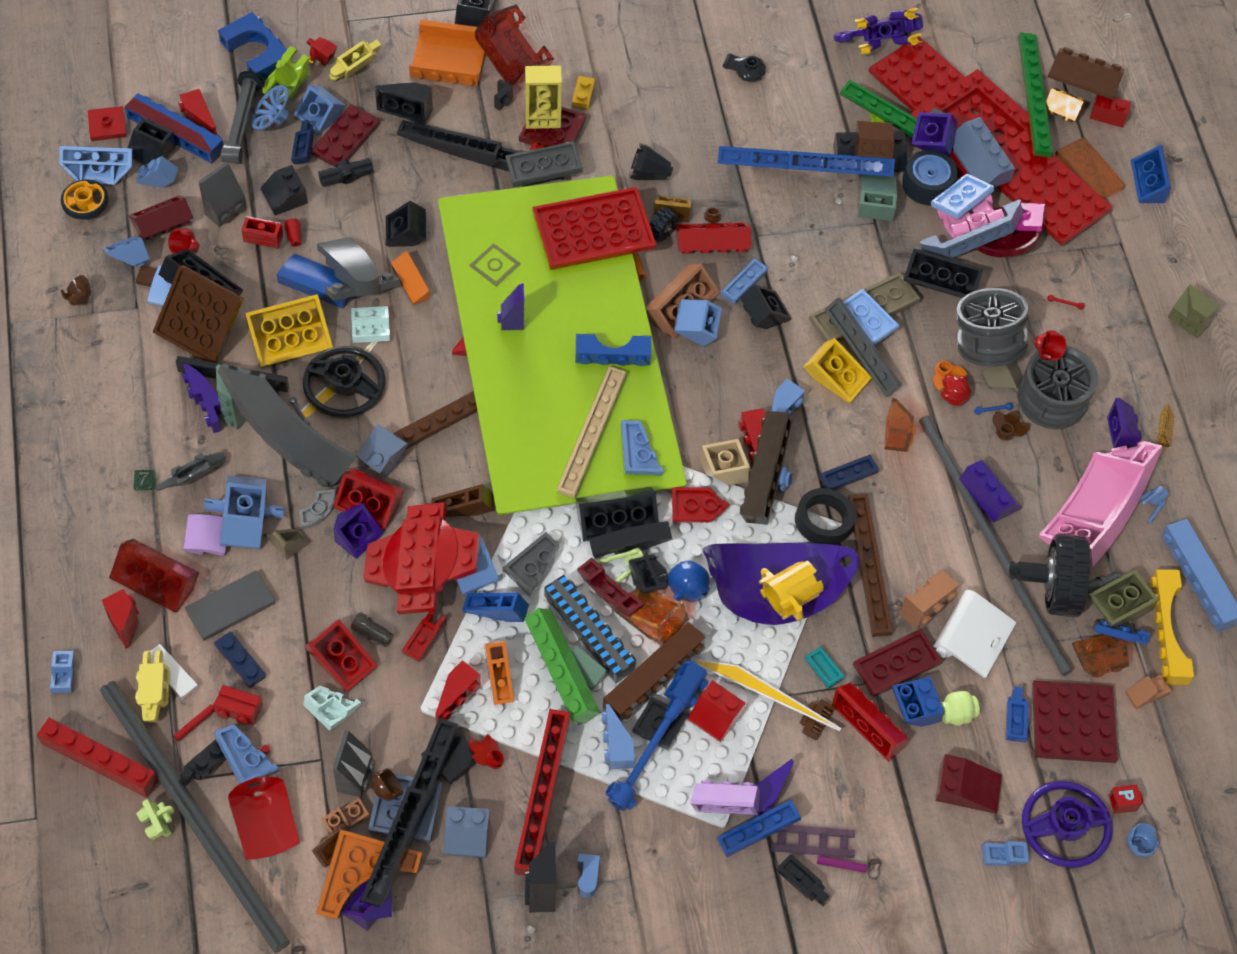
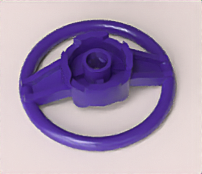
[1022,781,1112,868]

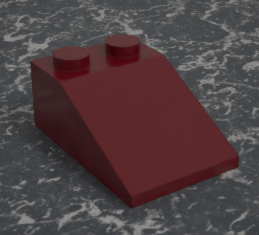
[935,754,1002,814]

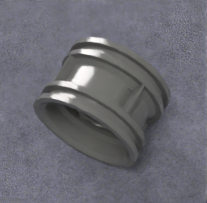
[957,288,1028,367]
[1017,346,1098,429]

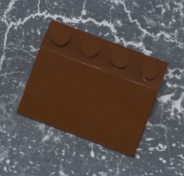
[1048,47,1125,100]

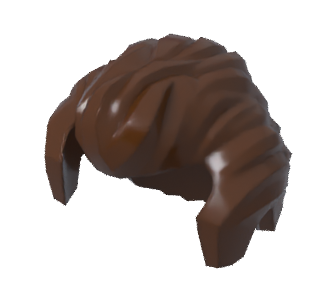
[61,275,91,306]

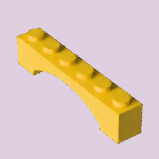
[1149,569,1194,685]

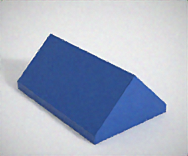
[1131,145,1171,203]

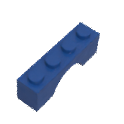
[575,334,651,366]

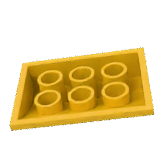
[245,294,333,367]

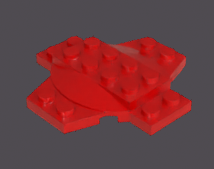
[363,502,481,615]

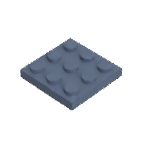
[368,774,443,843]

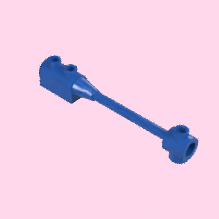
[605,660,709,811]

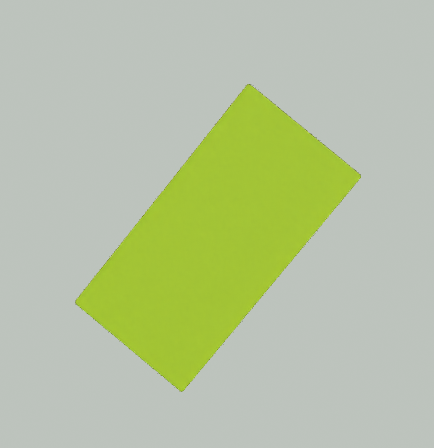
[438,176,687,515]

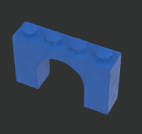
[218,12,292,81]

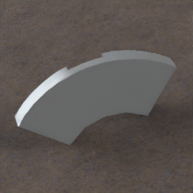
[299,488,336,530]

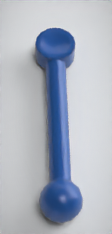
[975,403,1013,415]

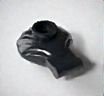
[722,53,766,82]

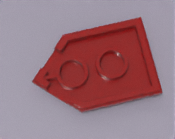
[671,487,730,523]

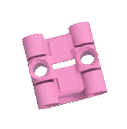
[937,194,1005,239]

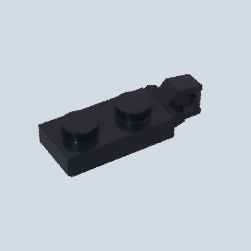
[179,739,226,786]
[776,854,830,906]

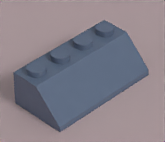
[952,117,1015,187]

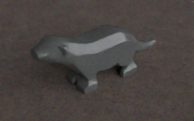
[156,453,226,491]

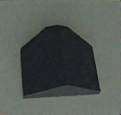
[629,554,669,594]

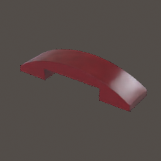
[577,558,644,617]

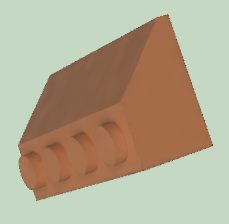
[645,264,720,338]

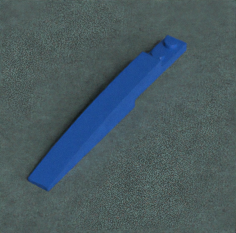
[717,146,895,177]

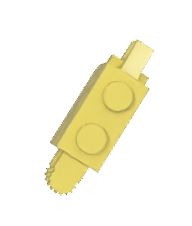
[329,40,381,81]
[135,650,170,723]

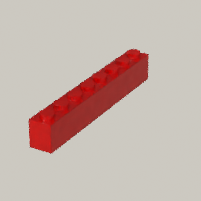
[514,709,570,876]

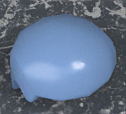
[1127,823,1159,857]

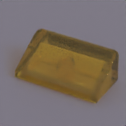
[1157,405,1174,448]

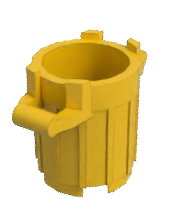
[759,561,824,621]

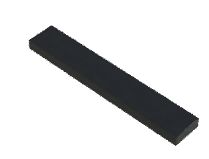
[176,356,289,392]

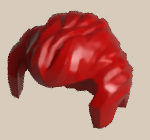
[168,229,200,254]
[1033,330,1067,361]
[940,375,971,406]

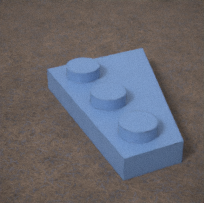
[620,420,664,476]
[214,724,280,784]

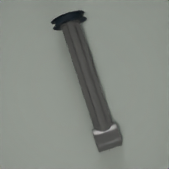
[221,71,264,164]

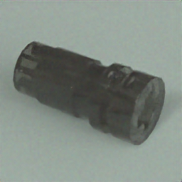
[351,612,394,648]

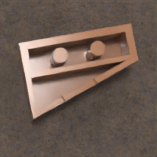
[899,570,959,630]

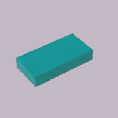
[804,646,845,689]

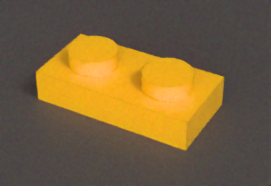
[572,76,595,109]

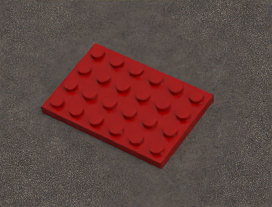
[532,187,656,270]

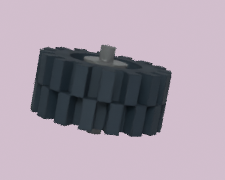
[650,207,678,242]

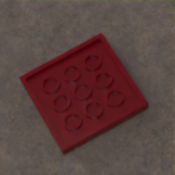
[1032,680,1118,763]

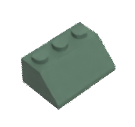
[216,364,247,430]

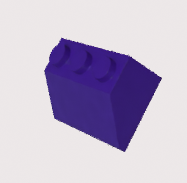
[959,460,1022,523]

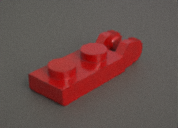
[402,611,447,662]

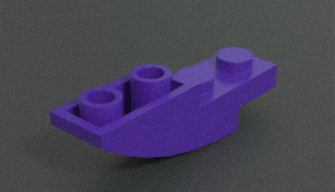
[182,364,222,433]

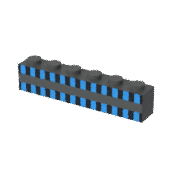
[544,574,636,684]

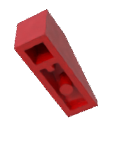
[178,89,217,135]

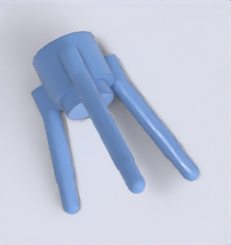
[1139,486,1169,524]

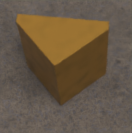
[653,195,692,223]

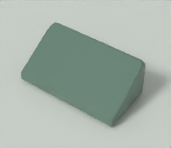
[572,646,607,690]

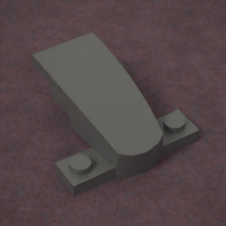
[317,237,400,301]

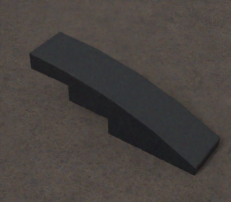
[589,521,673,559]

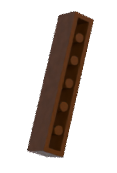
[603,622,706,721]

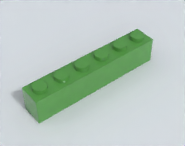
[524,608,601,723]

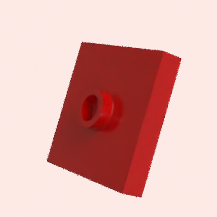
[87,106,127,141]

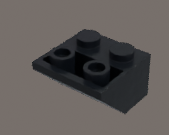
[128,118,176,165]

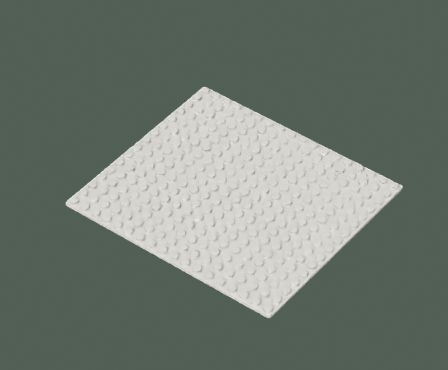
[421,466,842,828]

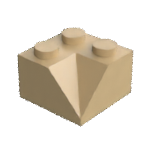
[700,439,750,485]

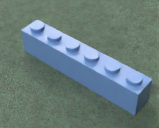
[1162,519,1237,632]

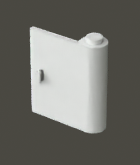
[933,590,1017,678]

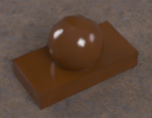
[311,823,350,867]

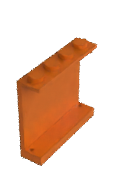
[409,19,488,86]

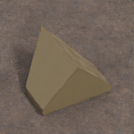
[982,363,1023,389]
[264,528,311,560]

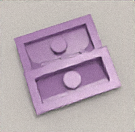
[182,514,226,556]

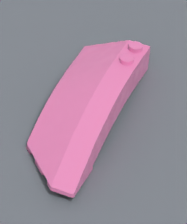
[1039,441,1162,568]

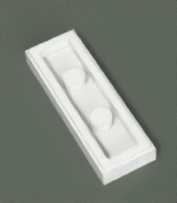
[150,644,198,700]

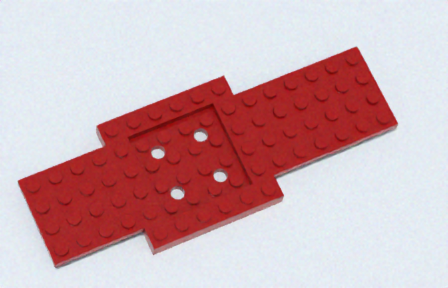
[868,36,1112,246]

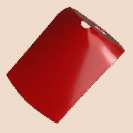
[228,776,300,860]

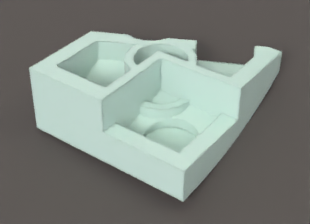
[303,686,361,731]

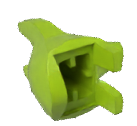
[262,46,310,105]

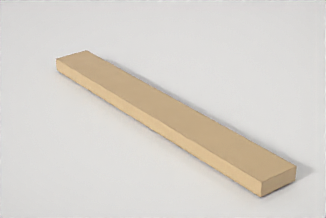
[556,366,627,499]

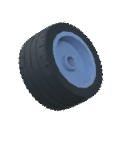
[902,150,957,206]

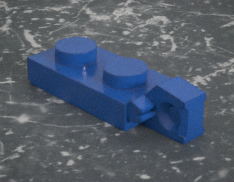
[1093,619,1150,645]
[1005,686,1028,742]

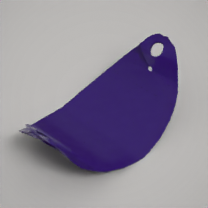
[703,543,859,625]

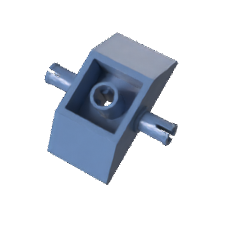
[204,475,284,549]

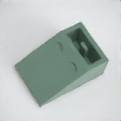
[857,175,897,221]

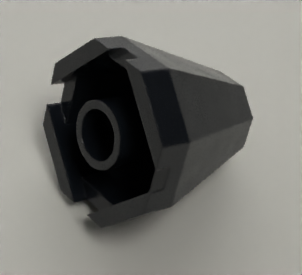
[629,143,673,180]

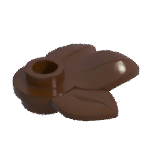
[992,411,1030,440]

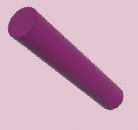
[817,856,867,873]

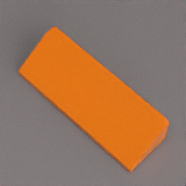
[391,251,430,305]

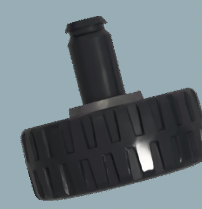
[1009,534,1091,617]

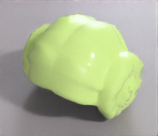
[941,691,980,726]

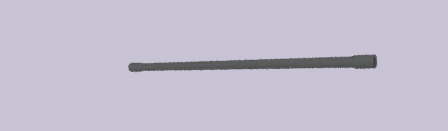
[919,416,1073,676]

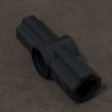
[318,157,374,187]

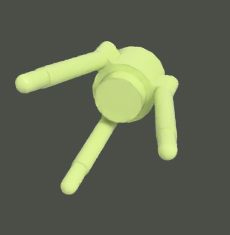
[596,547,643,583]

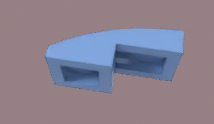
[50,651,74,694]
[981,841,1029,866]

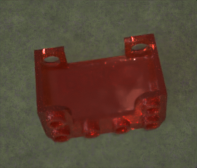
[475,4,554,86]

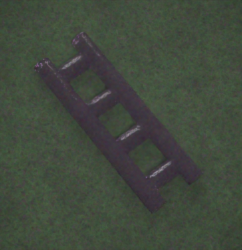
[770,825,855,858]

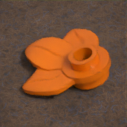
[933,361,968,391]

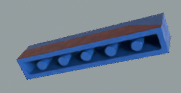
[125,93,224,164]

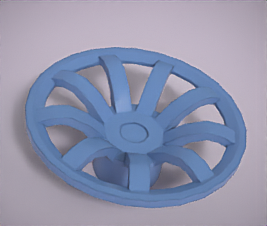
[251,85,289,130]

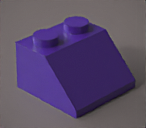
[911,112,958,155]
[1107,398,1142,448]

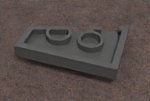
[503,532,560,596]

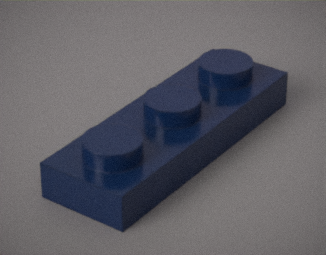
[819,454,879,490]
[214,631,266,689]

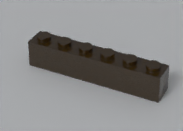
[740,411,793,525]

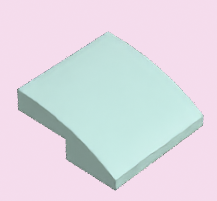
[351,306,390,343]

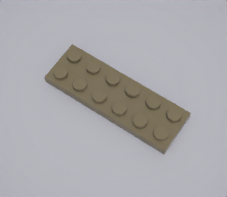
[809,272,920,342]

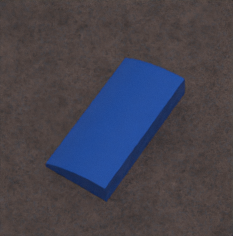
[277,254,350,309]

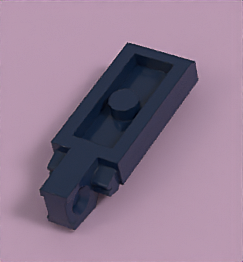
[291,120,314,165]

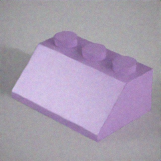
[690,780,760,815]

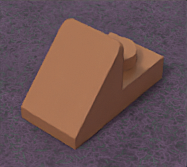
[1125,675,1171,709]

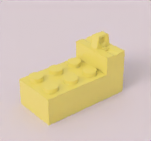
[525,65,562,129]

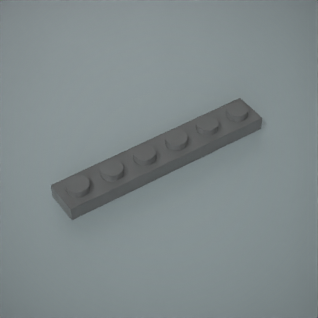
[824,298,902,397]

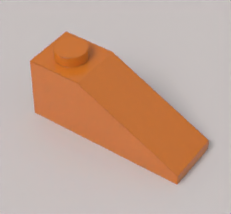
[484,640,515,705]

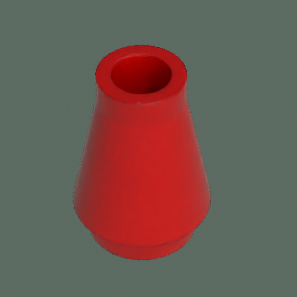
[284,218,302,247]

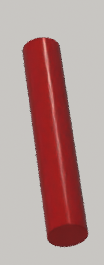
[173,704,215,742]

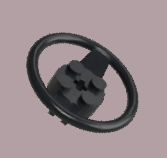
[303,346,386,417]

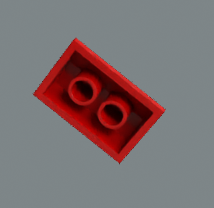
[333,468,404,529]

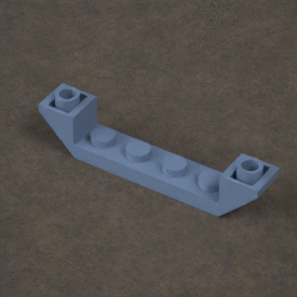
[920,199,1024,259]

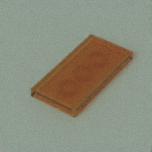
[1055,137,1126,199]

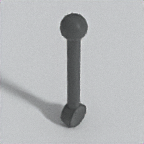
[289,397,310,426]

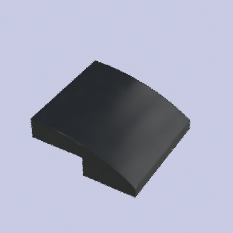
[421,733,476,784]

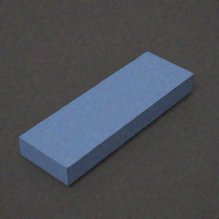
[721,258,769,305]

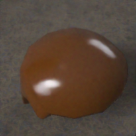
[372,768,402,801]

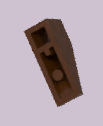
[432,484,494,516]

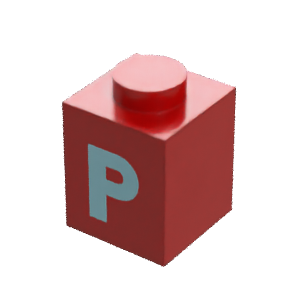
[1108,784,1143,814]

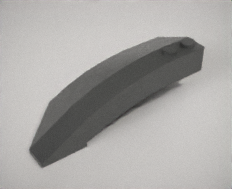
[217,363,356,488]

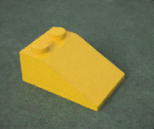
[803,338,872,403]

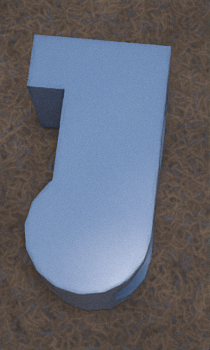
[577,853,600,898]

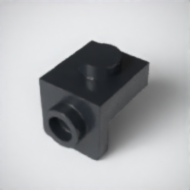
[494,79,513,111]

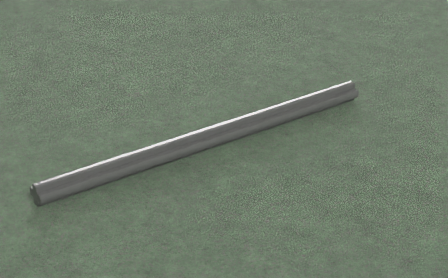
[100,681,290,953]

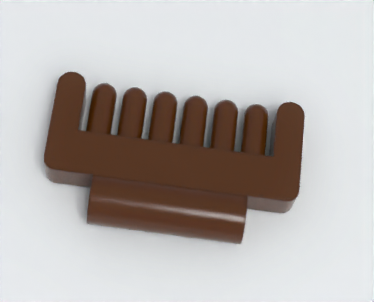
[800,699,835,741]

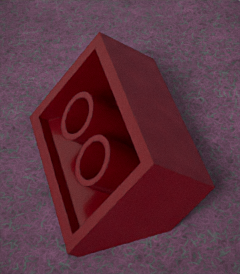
[128,195,193,240]

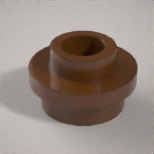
[704,207,722,223]

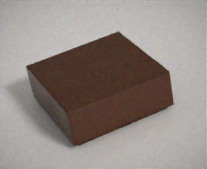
[136,266,157,287]

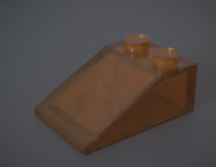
[615,588,689,645]

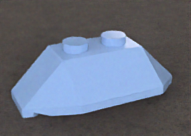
[59,146,132,185]

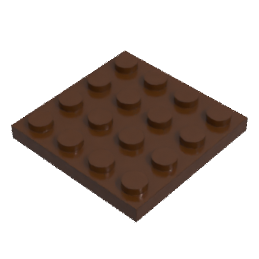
[153,265,244,363]

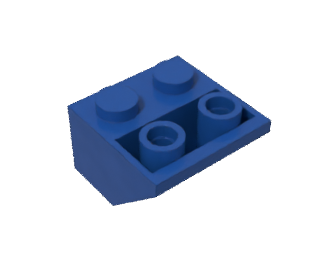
[892,676,944,727]

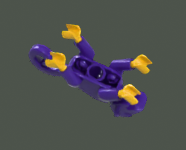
[834,8,923,55]

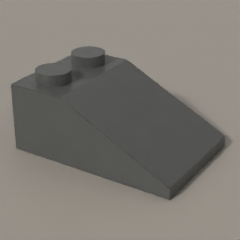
[199,162,247,227]

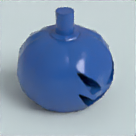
[668,560,711,604]

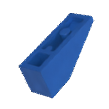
[462,592,529,622]

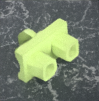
[136,799,174,840]

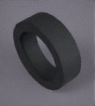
[795,488,855,545]

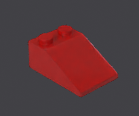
[304,619,378,692]

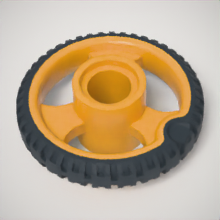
[61,179,108,220]

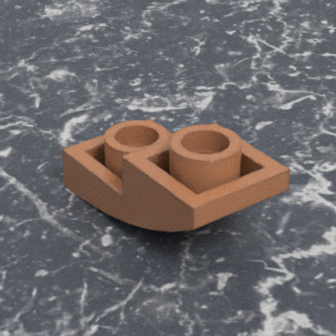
[322,798,371,833]

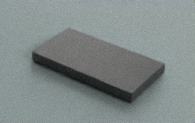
[505,141,583,187]
[185,571,275,641]

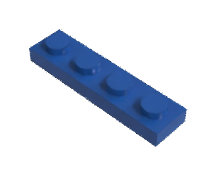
[717,800,801,857]

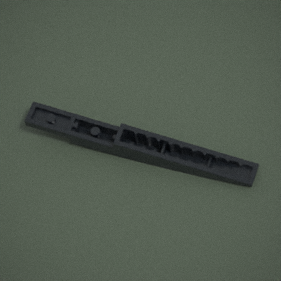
[397,120,566,180]
[361,718,459,908]

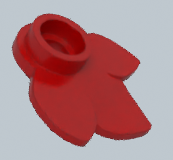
[469,734,504,769]

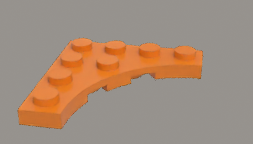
[315,830,422,919]

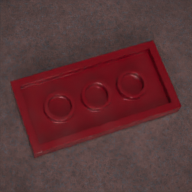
[311,104,380,167]
[853,629,942,697]

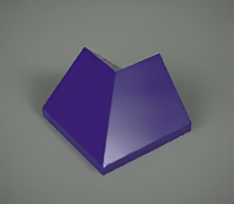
[333,503,384,559]
[341,879,392,931]

